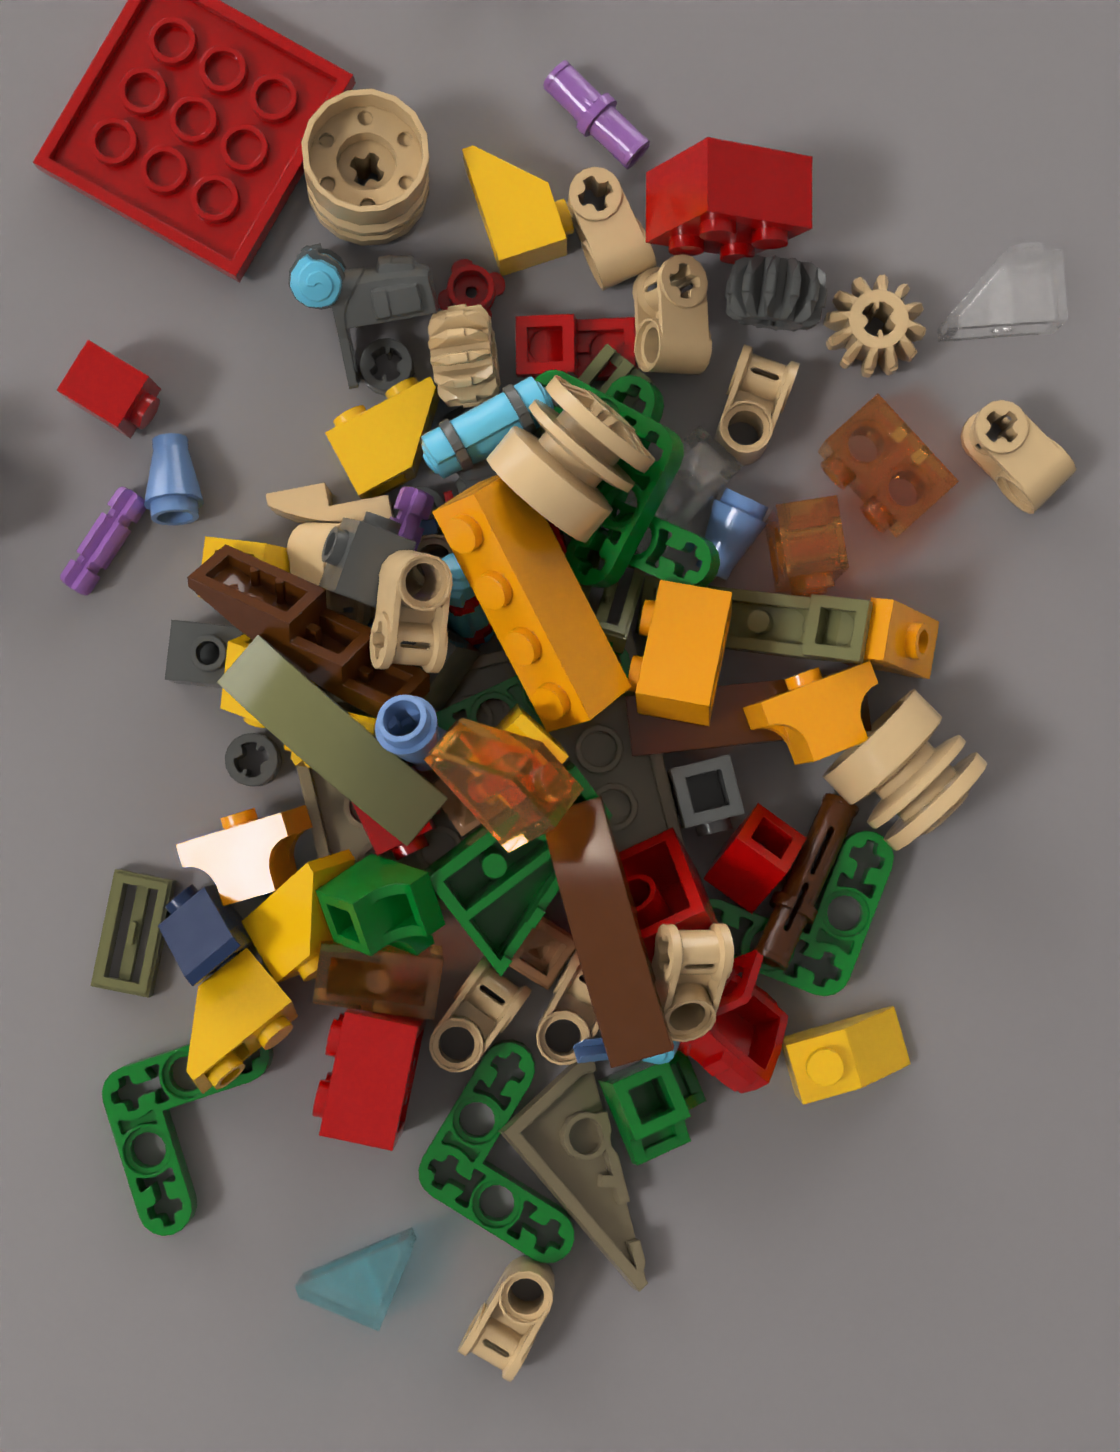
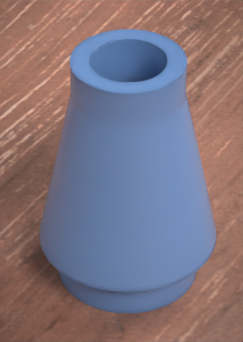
[144,433,204,525]
[696,488,768,580]
[375,695,444,771]

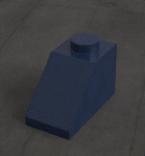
[158,884,253,986]

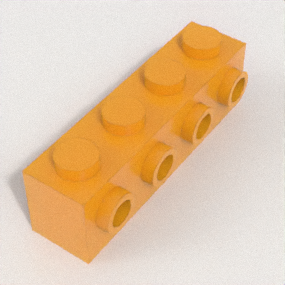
[432,475,631,732]

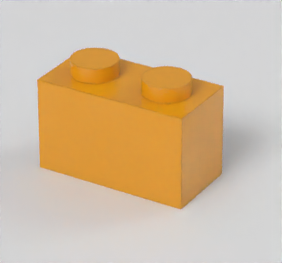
[627,580,732,726]

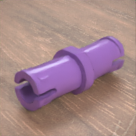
[543,60,650,169]

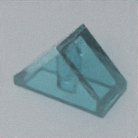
[295,1227,417,1331]

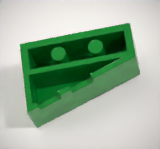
[425,760,613,977]

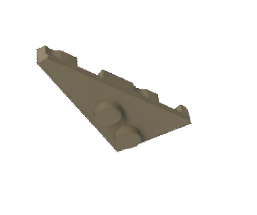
[499,1062,648,1292]

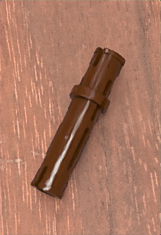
[753,793,859,971]

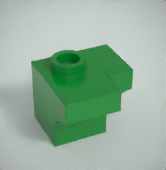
[316,854,445,956]
[598,1050,706,1166]

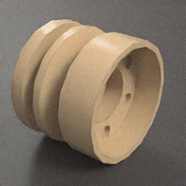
[301,89,429,246]
[486,375,655,543]
[822,689,987,851]

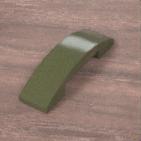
[635,575,873,663]
[217,635,449,846]

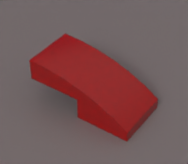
[515,314,638,381]

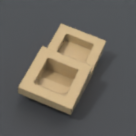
[266,483,394,524]

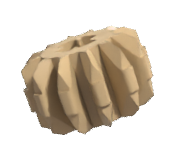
[823,274,926,378]
[428,304,501,408]

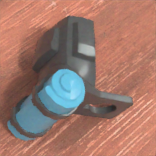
[289,243,439,389]
[421,376,554,494]

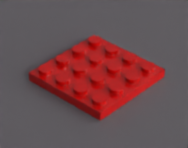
[33,0,356,283]

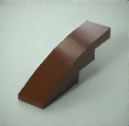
[187,544,430,718]
[625,675,872,757]
[540,796,674,1068]

